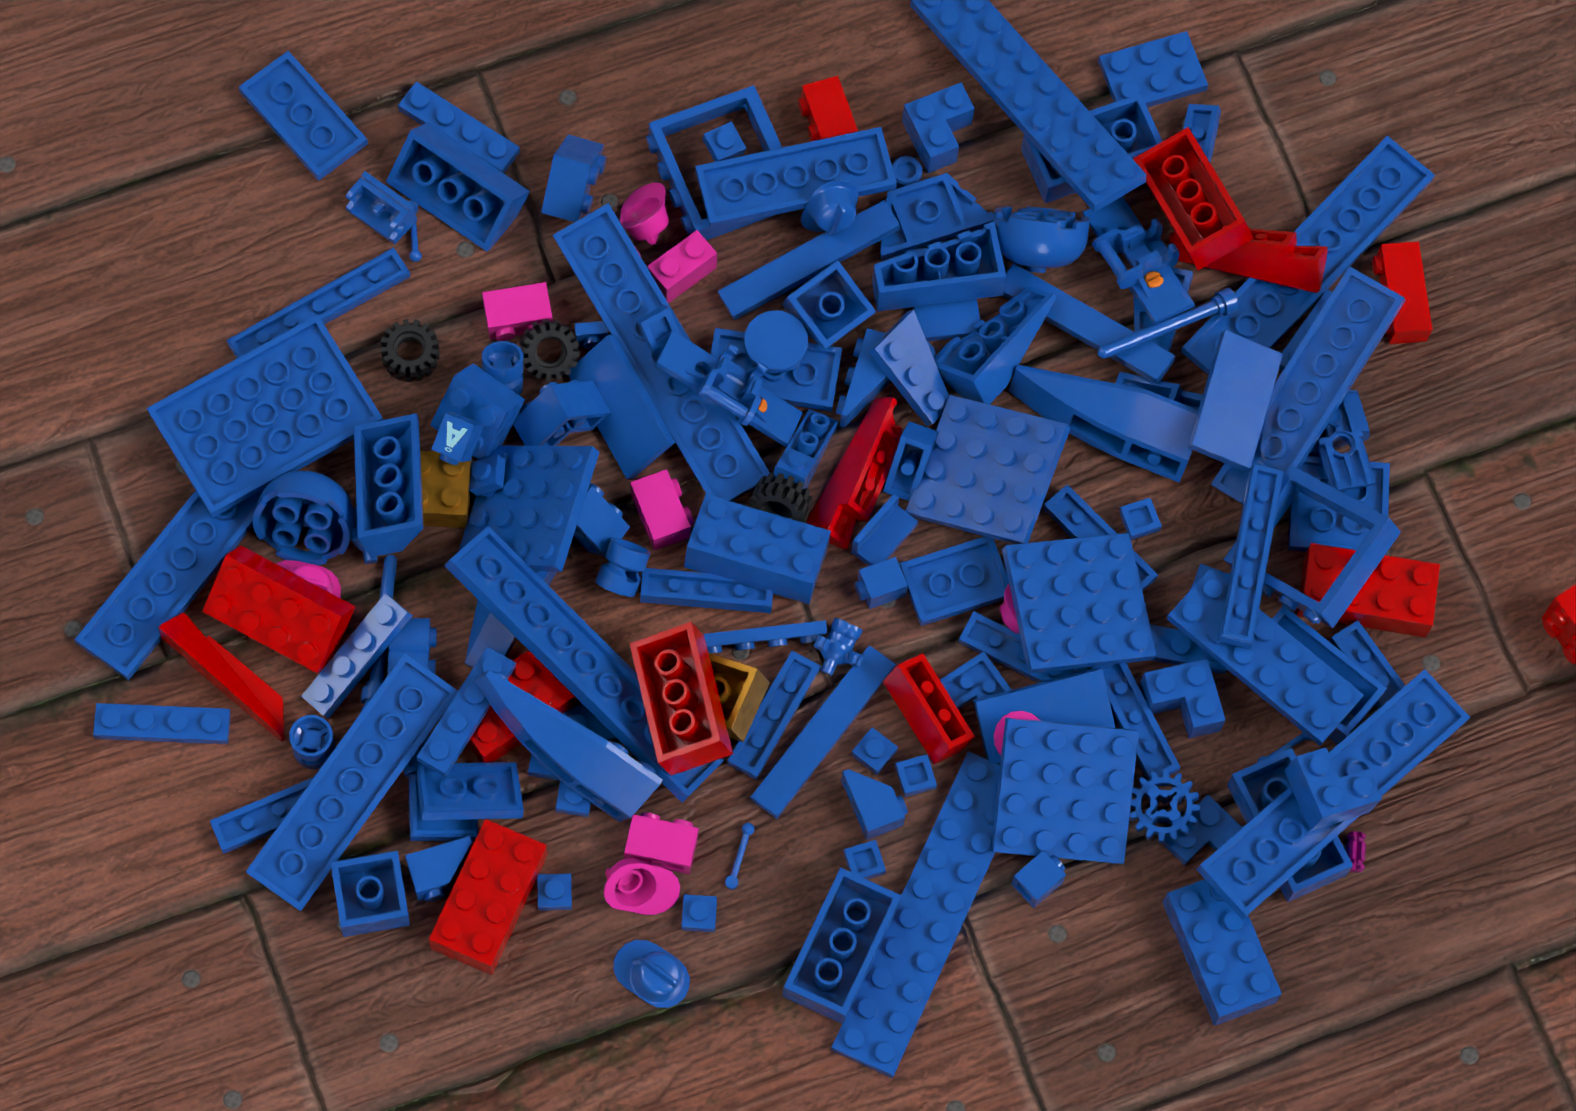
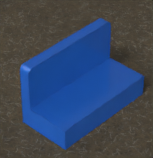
[851,494,918,566]

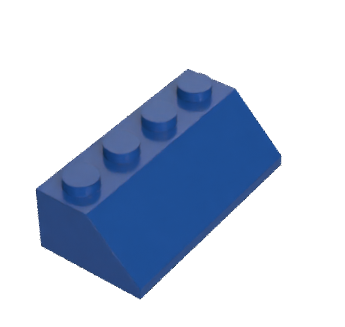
[386,122,530,251]
[354,413,423,557]
[1272,605,1387,745]

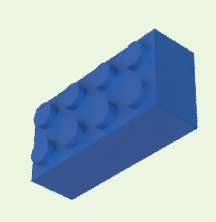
[1021,93,1163,203]
[684,494,831,604]
[1227,748,1353,903]
[782,867,902,1024]
[1162,879,1282,1026]

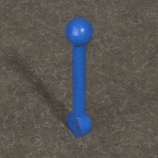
[408,200,422,262]
[1257,732,1312,763]
[725,823,755,890]

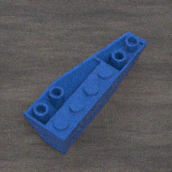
[1009,365,1198,483]
[475,670,663,822]

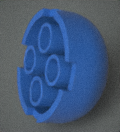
[993,206,1090,273]
[253,471,355,565]

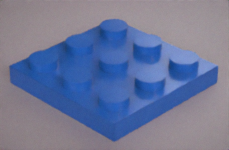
[1288,456,1390,555]

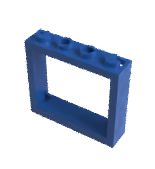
[645,85,782,240]
[1223,465,1401,628]

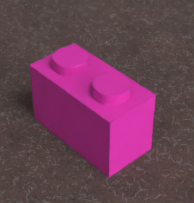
[647,230,717,303]
[482,282,553,341]
[630,469,694,551]
[624,812,699,875]

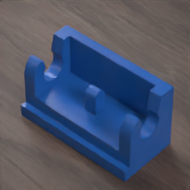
[345,171,417,245]

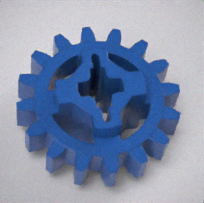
[1129,770,1200,844]

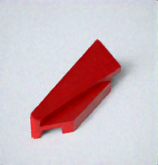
[1169,228,1328,293]
[806,397,902,549]
[158,612,285,742]

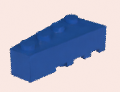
[872,222,1006,312]

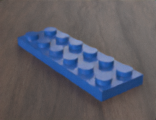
[695,127,897,228]
[1167,569,1364,746]

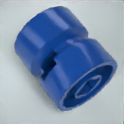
[482,341,524,396]
[595,538,651,597]
[289,715,336,769]

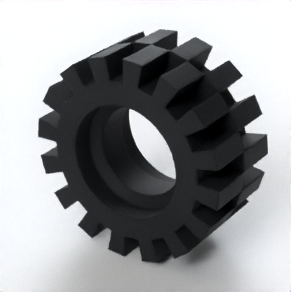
[380,319,440,382]
[519,319,580,381]
[749,473,813,523]

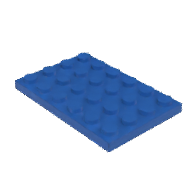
[147,314,383,518]

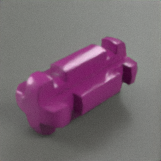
[1346,831,1366,873]

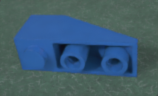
[836,328,891,427]
[774,409,839,489]

